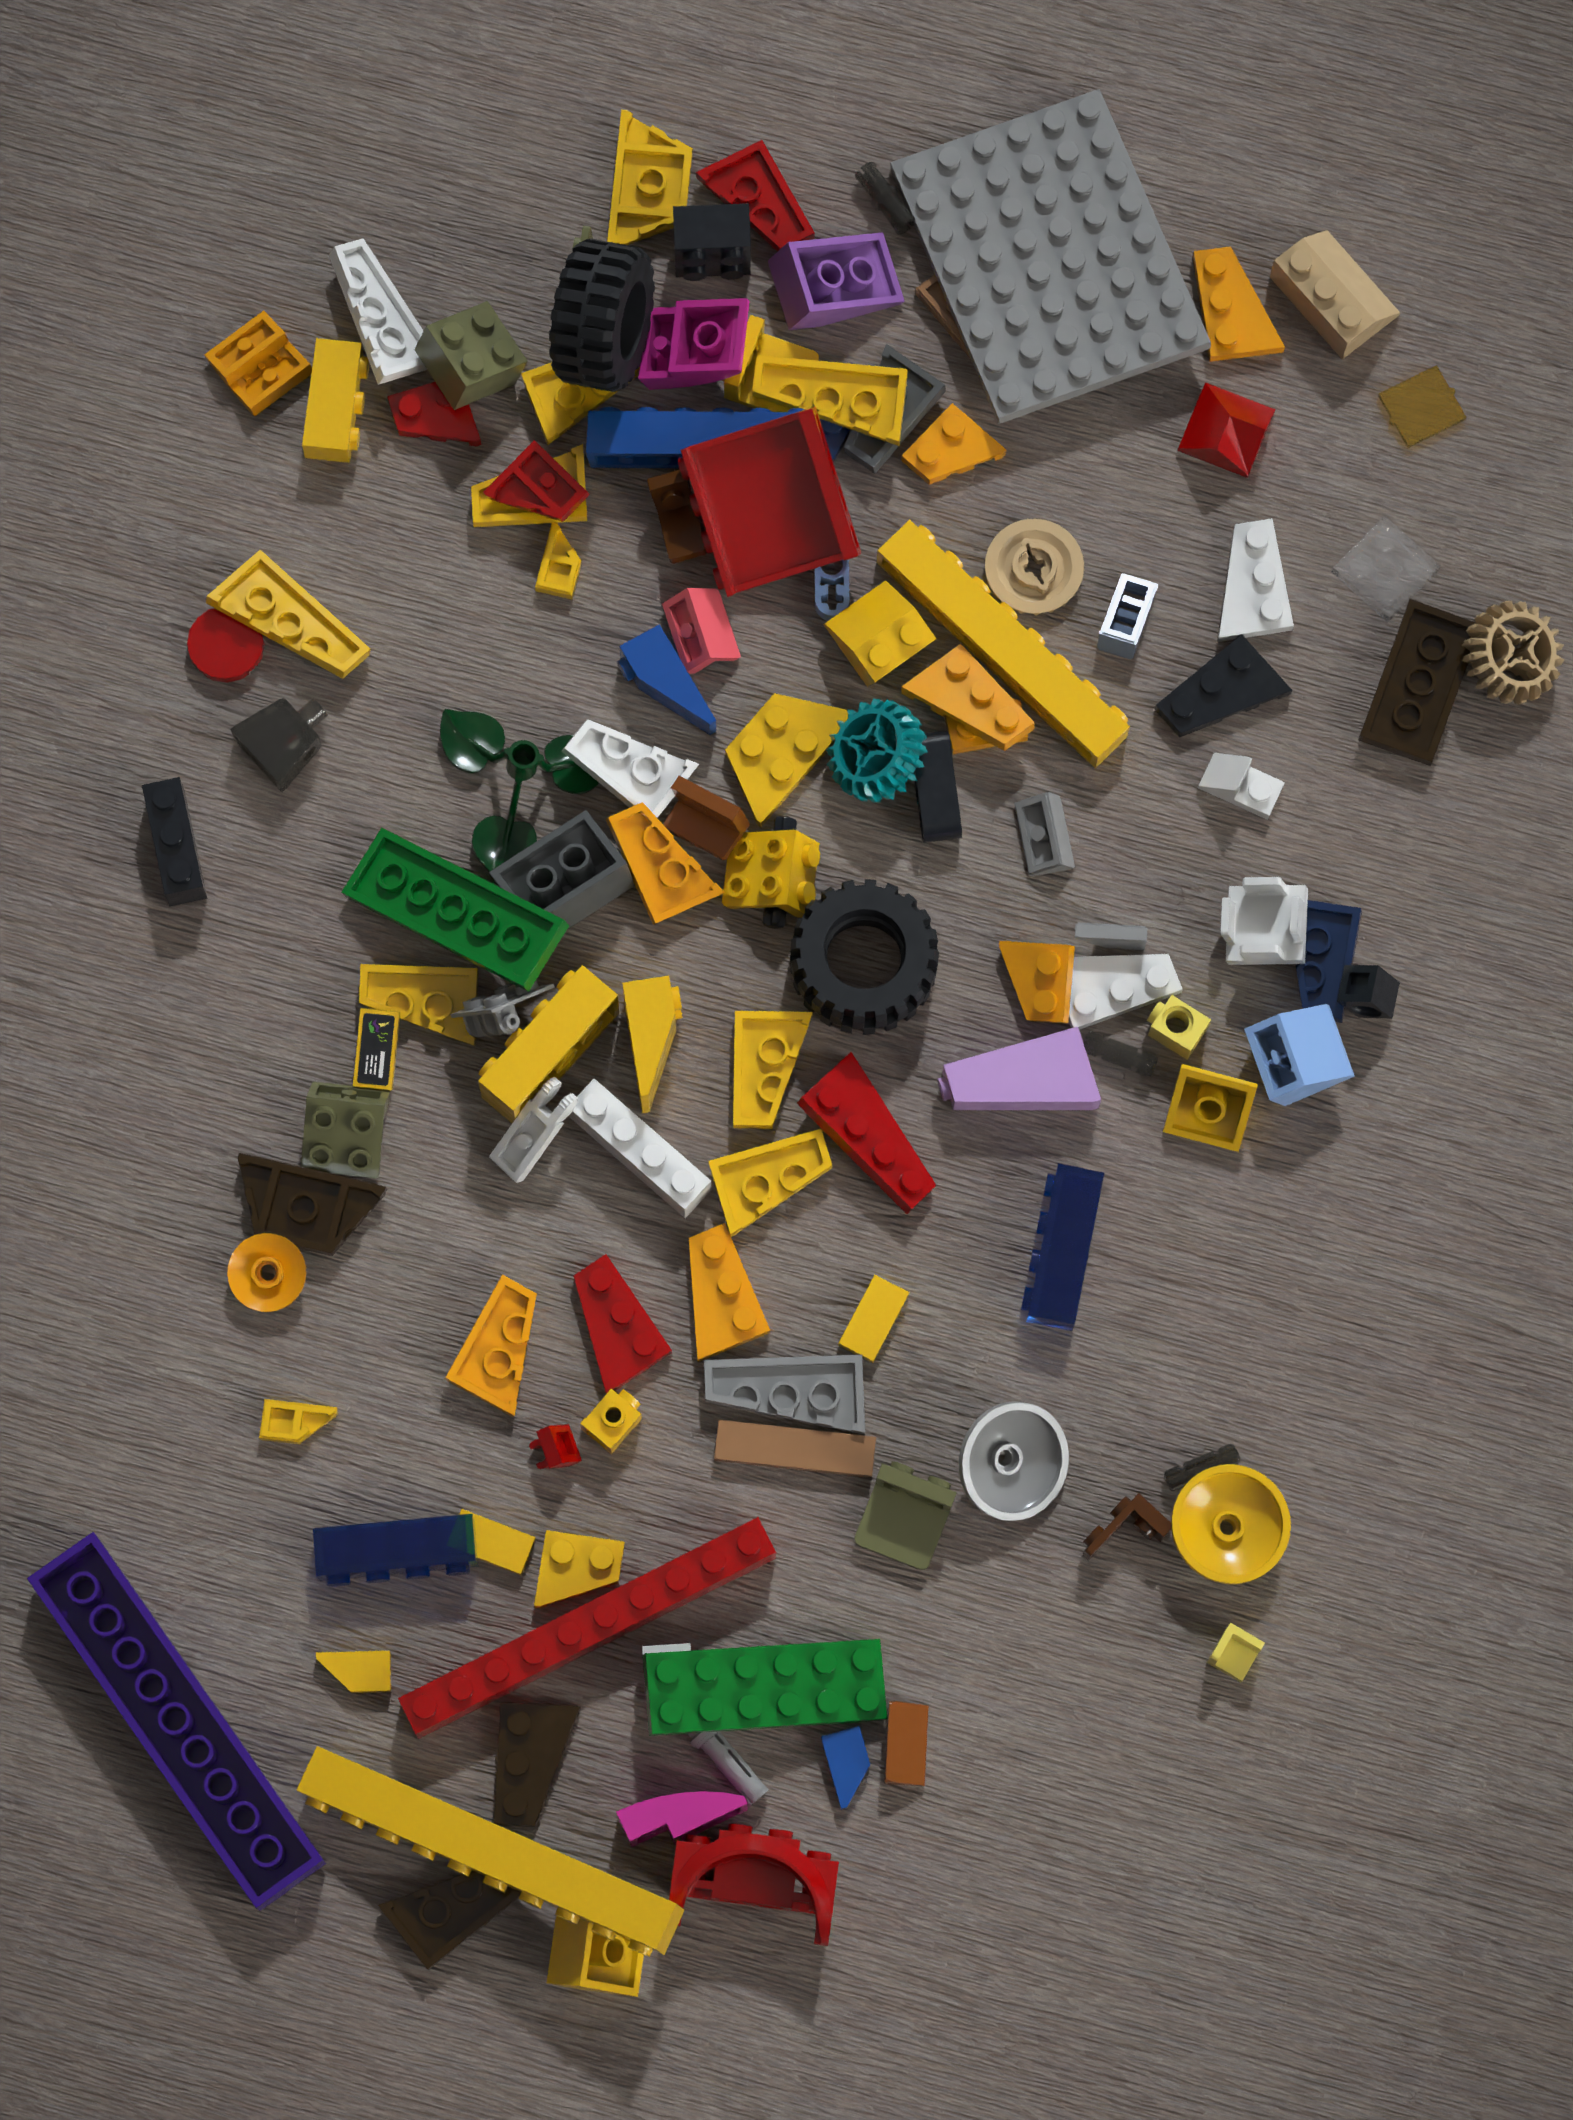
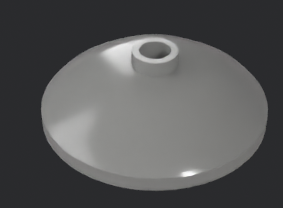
[959,1401,1069,1521]

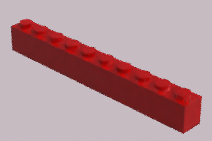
[398,1517,776,1739]

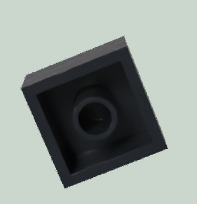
[673,204,751,281]

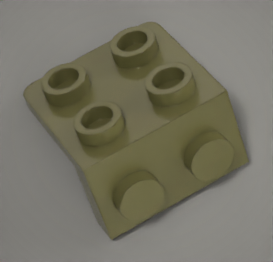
[854,1461,957,1570]

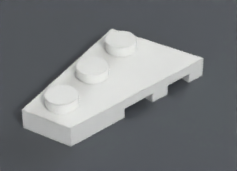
[1218,519,1294,642]
[561,719,699,818]
[1069,954,1183,1030]

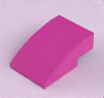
[638,298,750,390]
[616,1791,748,1848]

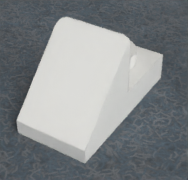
[1198,753,1285,820]

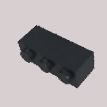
[142,777,207,907]

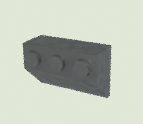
[489,810,635,929]

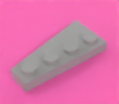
[704,1355,865,1435]

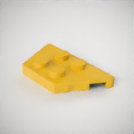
[607,109,693,245]
[725,693,848,827]

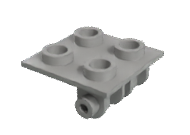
[451,980,555,1038]

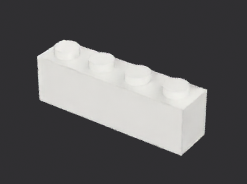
[569,1079,711,1219]

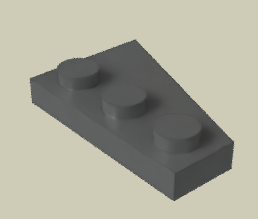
[844,344,946,474]

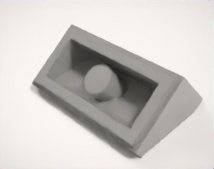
[1014,792,1075,877]

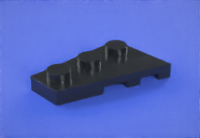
[1154,634,1292,737]

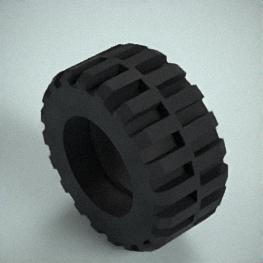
[549,238,655,392]
[790,879,939,1035]

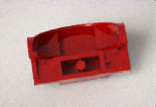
[669,1824,839,1946]

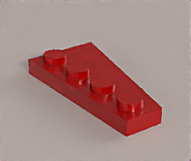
[797,1052,936,1214]

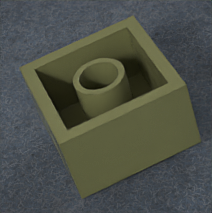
[414,301,528,410]

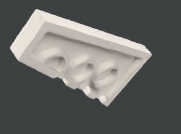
[329,238,427,385]

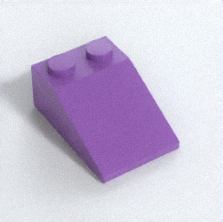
[768,232,905,330]

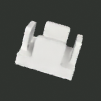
[1221,877,1308,965]

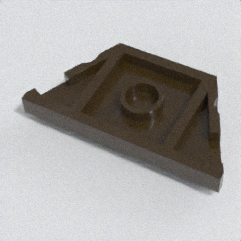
[238,1153,387,1256]

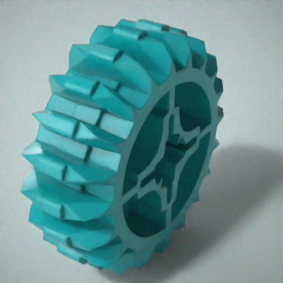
[825,698,928,803]

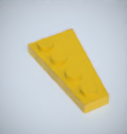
[206,550,370,679]

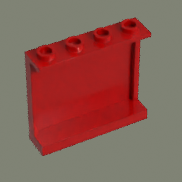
[678,406,862,597]

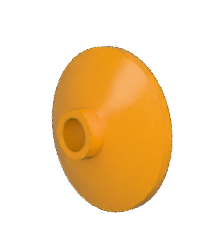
[227,1233,307,1312]

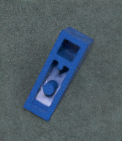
[617,624,716,735]

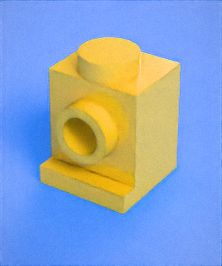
[580,1389,642,1455]

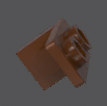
[647,470,707,564]
[1083,1493,1172,1561]

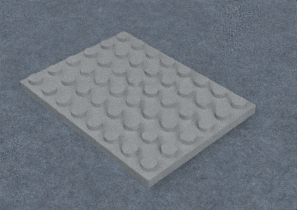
[890,89,1211,424]

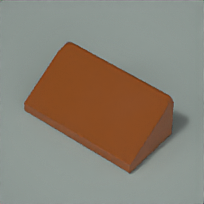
[884,1701,929,1786]

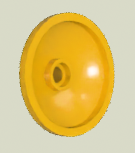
[1171,1464,1291,1584]

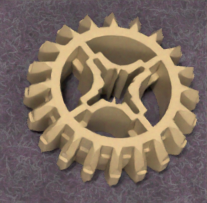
[1462,601,1564,705]

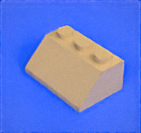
[1270,230,1400,360]

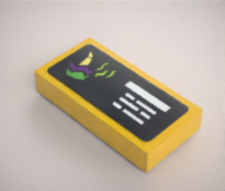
[353,1008,400,1090]

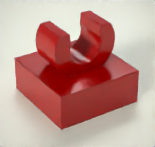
[529,1424,582,1469]

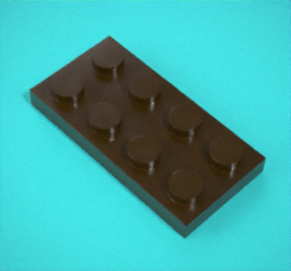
[1358,599,1475,766]

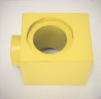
[1147,995,1211,1060]

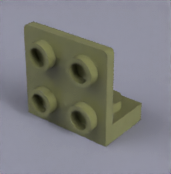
[301,1081,390,1179]

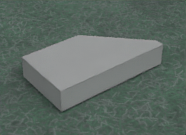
[1075,922,1148,950]

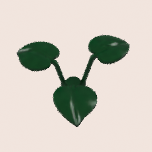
[440,709,599,872]

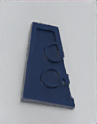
[1296,900,1362,1023]

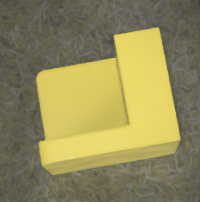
[1206,1623,1265,1683]

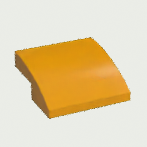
[204,310,312,417]

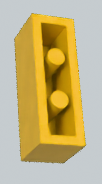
[302,338,369,463]

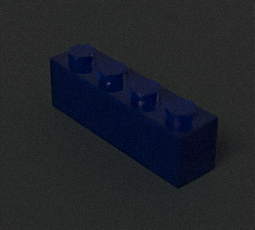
[1021,1163,1104,1331]
[313,1514,479,1587]

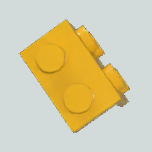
[721,315,819,412]
[722,830,820,918]

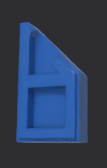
[821,1726,870,1810]

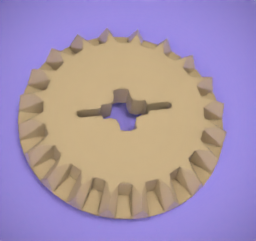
[985,519,1084,616]

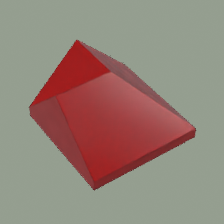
[1177,382,1276,478]

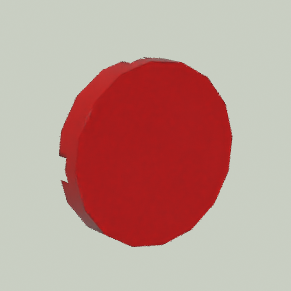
[187,608,265,683]

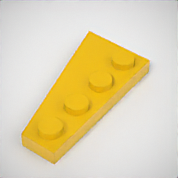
[752,355,908,446]

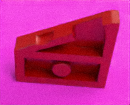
[387,382,482,447]
[483,440,590,522]

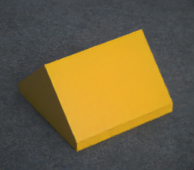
[1163,1064,1258,1152]

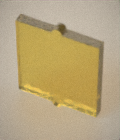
[1378,365,1467,448]

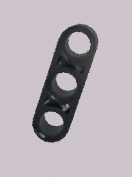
[913,731,962,843]

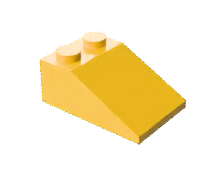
[622,975,682,1113]

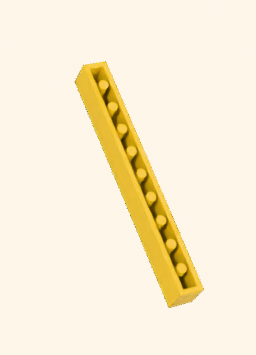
[296,1746,684,1957]

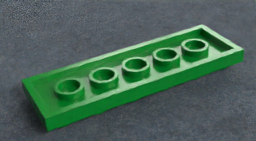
[341,827,569,992]
[642,1639,888,1736]

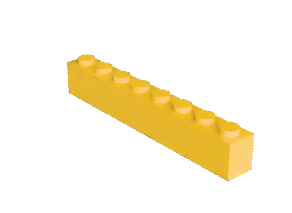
[876,519,1130,769]

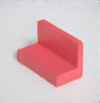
[662,588,741,674]

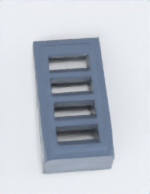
[1097,573,1158,659]

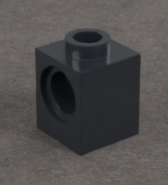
[1337,965,1400,1019]

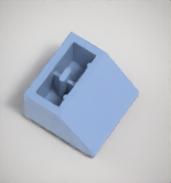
[1244,1004,1355,1106]

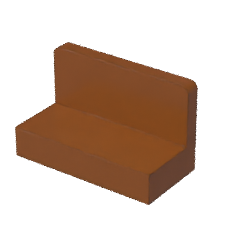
[663,776,750,860]

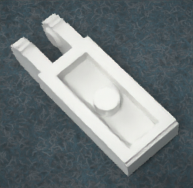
[489,1077,579,1183]

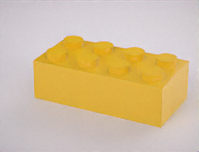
[478,965,620,1123]

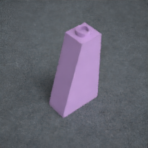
[937,1027,1101,1110]

